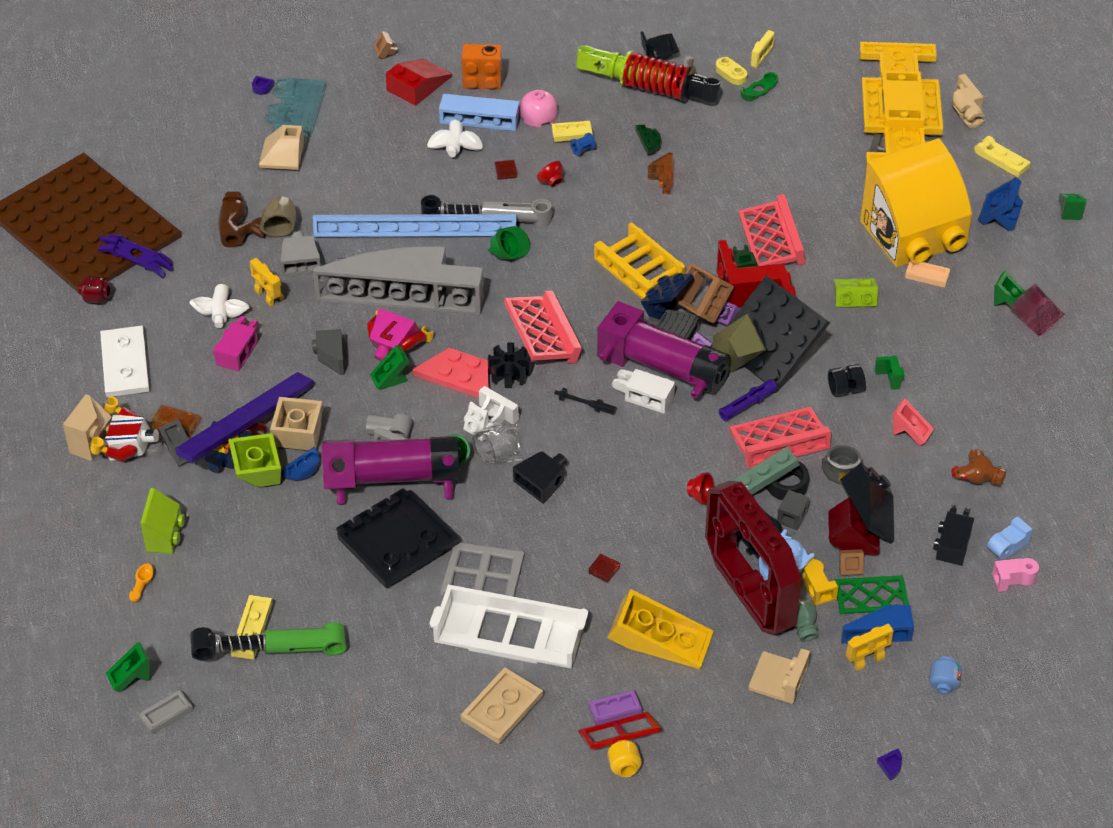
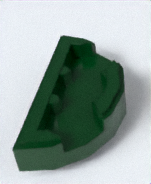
[635,125,661,155]

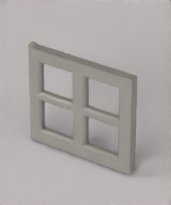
[440,543,524,597]

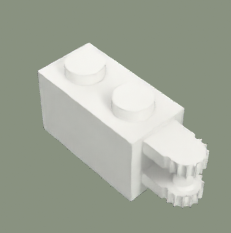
[612,369,675,414]

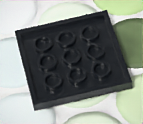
[727,275,830,391]

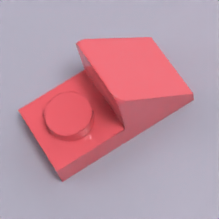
[893,398,934,446]

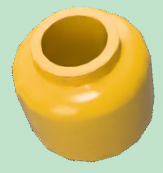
[607,740,642,777]

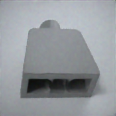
[280,231,321,276]

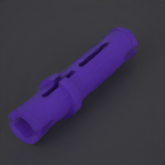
[718,379,777,421]

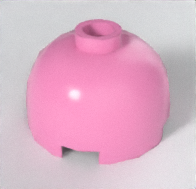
[520,90,558,127]

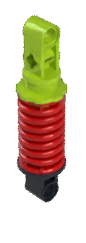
[576,46,721,102]

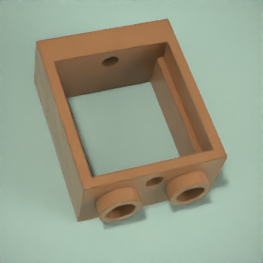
[673,263,734,323]

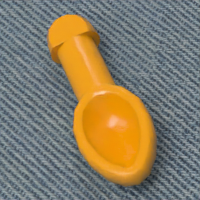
[129,563,154,602]

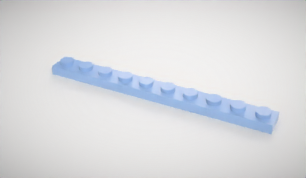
[313,214,516,237]

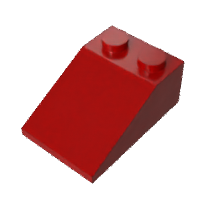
[385,58,452,106]

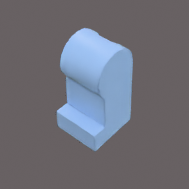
[987,516,1032,560]

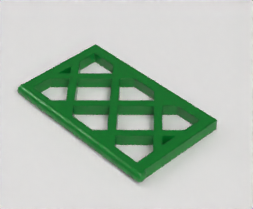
[834,575,909,614]

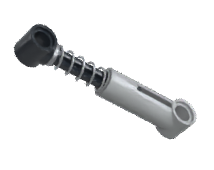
[421,195,552,227]

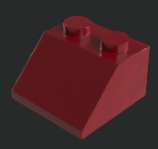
[828,497,880,555]

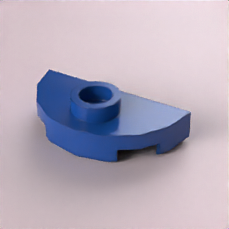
[281,447,320,480]

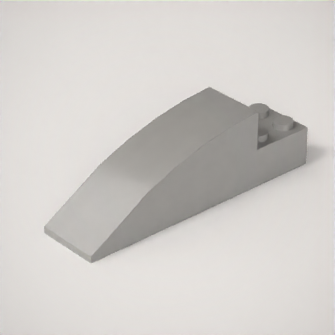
[313,246,484,315]

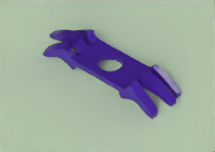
[98,234,173,279]

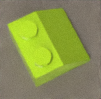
[228,433,281,487]
[140,488,185,554]

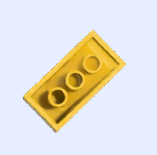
[607,589,714,669]

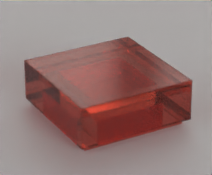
[495,160,517,180]
[588,553,620,583]

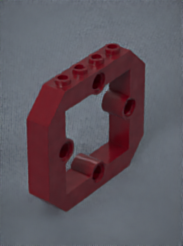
[705,481,802,634]

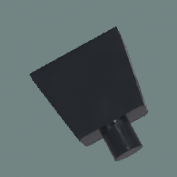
[513,452,567,504]

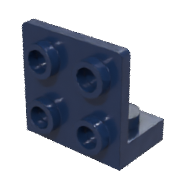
[641,273,693,319]

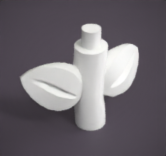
[427,120,483,157]
[189,284,249,328]

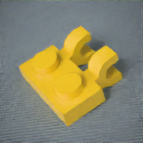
[249,258,284,307]
[846,624,894,671]

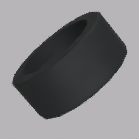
[767,461,809,500]

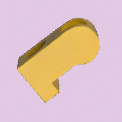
[803,559,838,605]

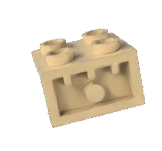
[748,648,810,704]

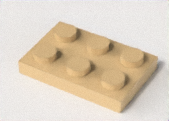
[461,667,543,744]

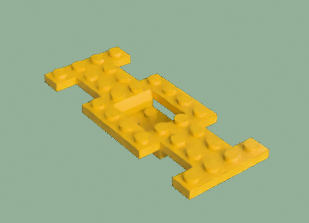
[859,42,943,170]

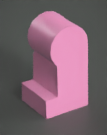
[992,558,1039,592]

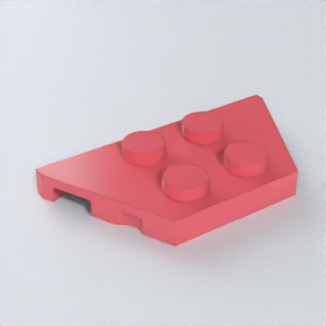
[413,348,488,398]

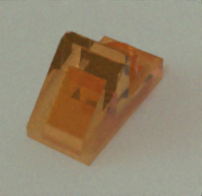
[648,153,673,194]

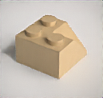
[63,394,112,461]
[270,397,323,450]

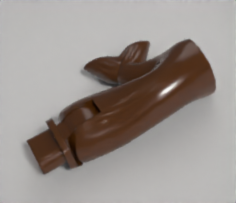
[219,191,266,247]

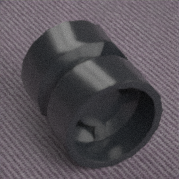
[828,364,866,397]

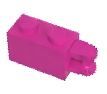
[213,316,259,371]

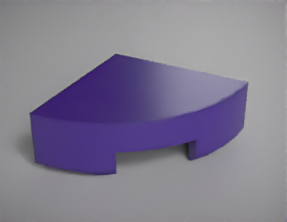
[877,748,902,781]

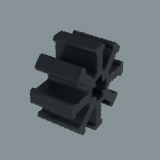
[488,342,531,388]

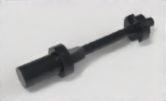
[554,388,617,415]

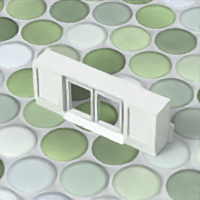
[430,585,588,669]

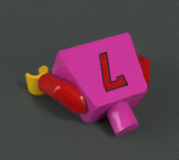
[367,308,434,361]

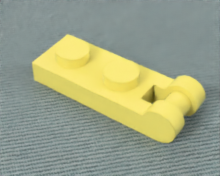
[974,136,1031,177]

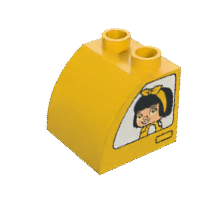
[860,138,972,267]

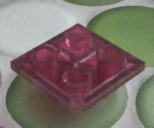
[1011,284,1065,337]

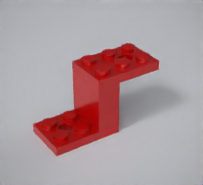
[716,240,796,308]

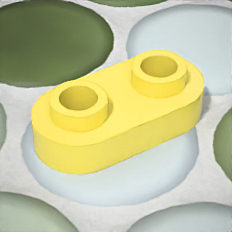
[715,57,747,85]

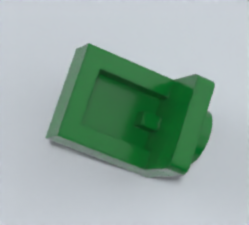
[874,356,904,390]

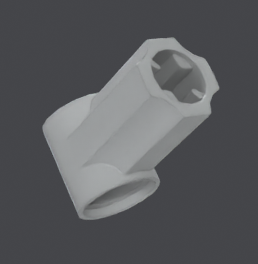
[366,414,412,439]

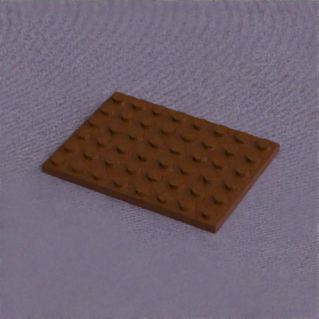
[0,153,182,296]

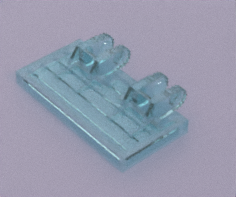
[265,78,326,137]

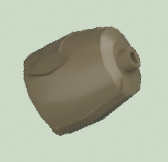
[259,196,296,237]

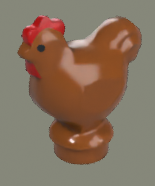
[951,449,1007,486]

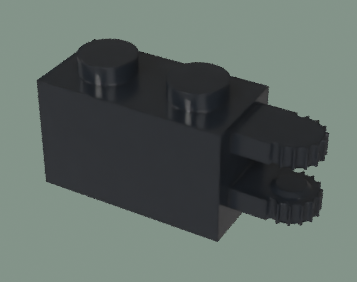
[933,504,974,566]

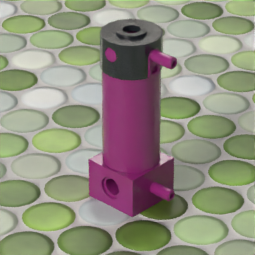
[597,301,731,398]
[322,436,461,504]

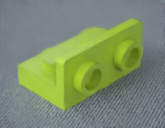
[833,278,878,307]

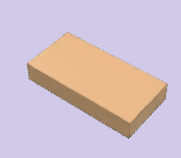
[905,260,951,288]

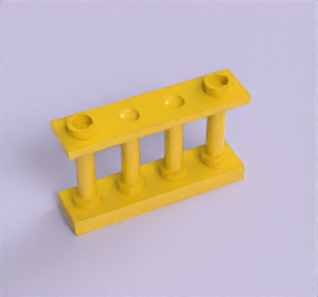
[594,222,685,300]

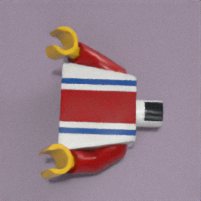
[90,396,159,461]

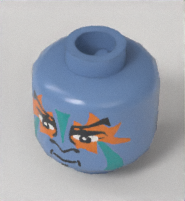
[929,656,962,694]

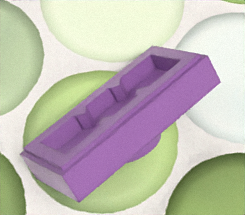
[588,690,642,726]

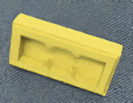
[751,30,775,68]
[552,121,593,142]

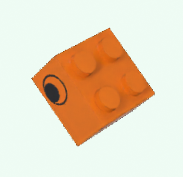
[462,44,502,89]

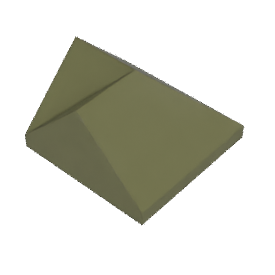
[712,314,766,372]

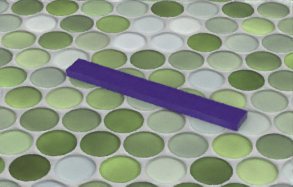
[176,372,313,463]

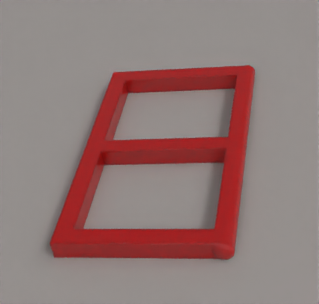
[578,711,661,750]

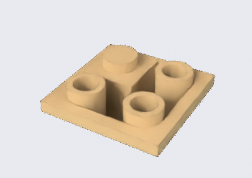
[259,125,304,170]

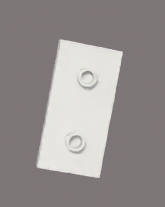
[100,325,149,397]

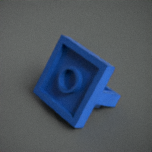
[978,177,1023,231]

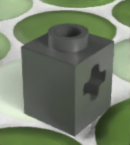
[777,490,810,531]

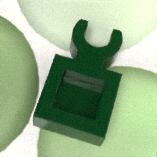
[733,245,757,268]

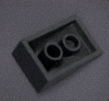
[840,463,894,544]

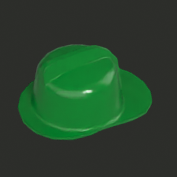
[488,226,530,260]

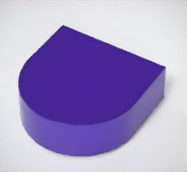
[252,76,274,95]

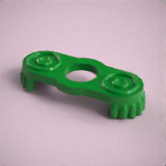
[741,72,778,101]

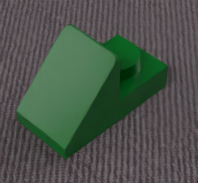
[1059,193,1087,220]
[994,271,1033,315]
[370,345,410,390]
[106,642,149,692]

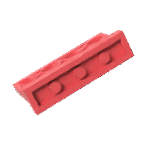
[738,194,805,266]
[504,291,582,364]
[729,406,831,469]

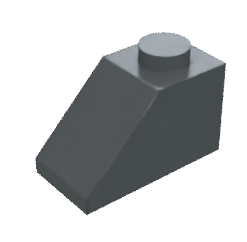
[312,329,344,375]

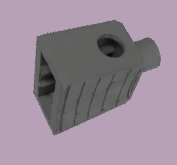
[647,310,700,340]

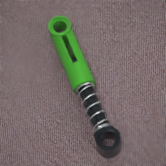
[190,623,346,661]

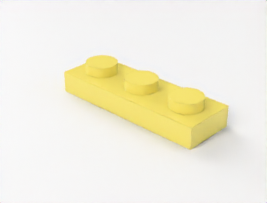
[231,595,273,660]

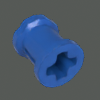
[570,132,596,156]

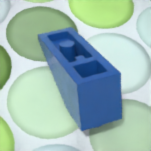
[841,604,914,644]

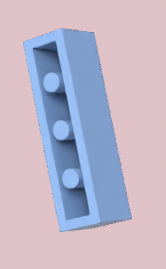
[439,94,520,131]

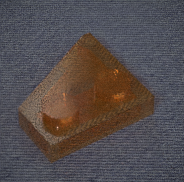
[148,404,201,437]

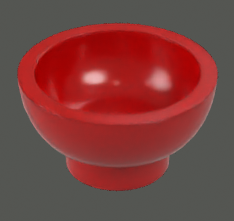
[537,161,564,187]
[687,472,714,505]

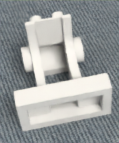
[463,386,519,439]

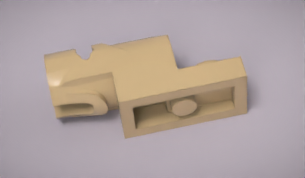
[952,74,985,129]

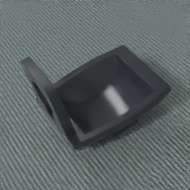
[640,31,679,60]

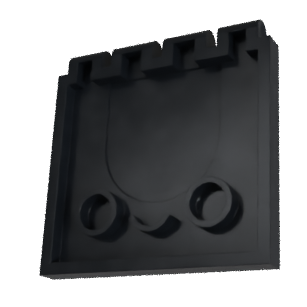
[336,488,460,588]

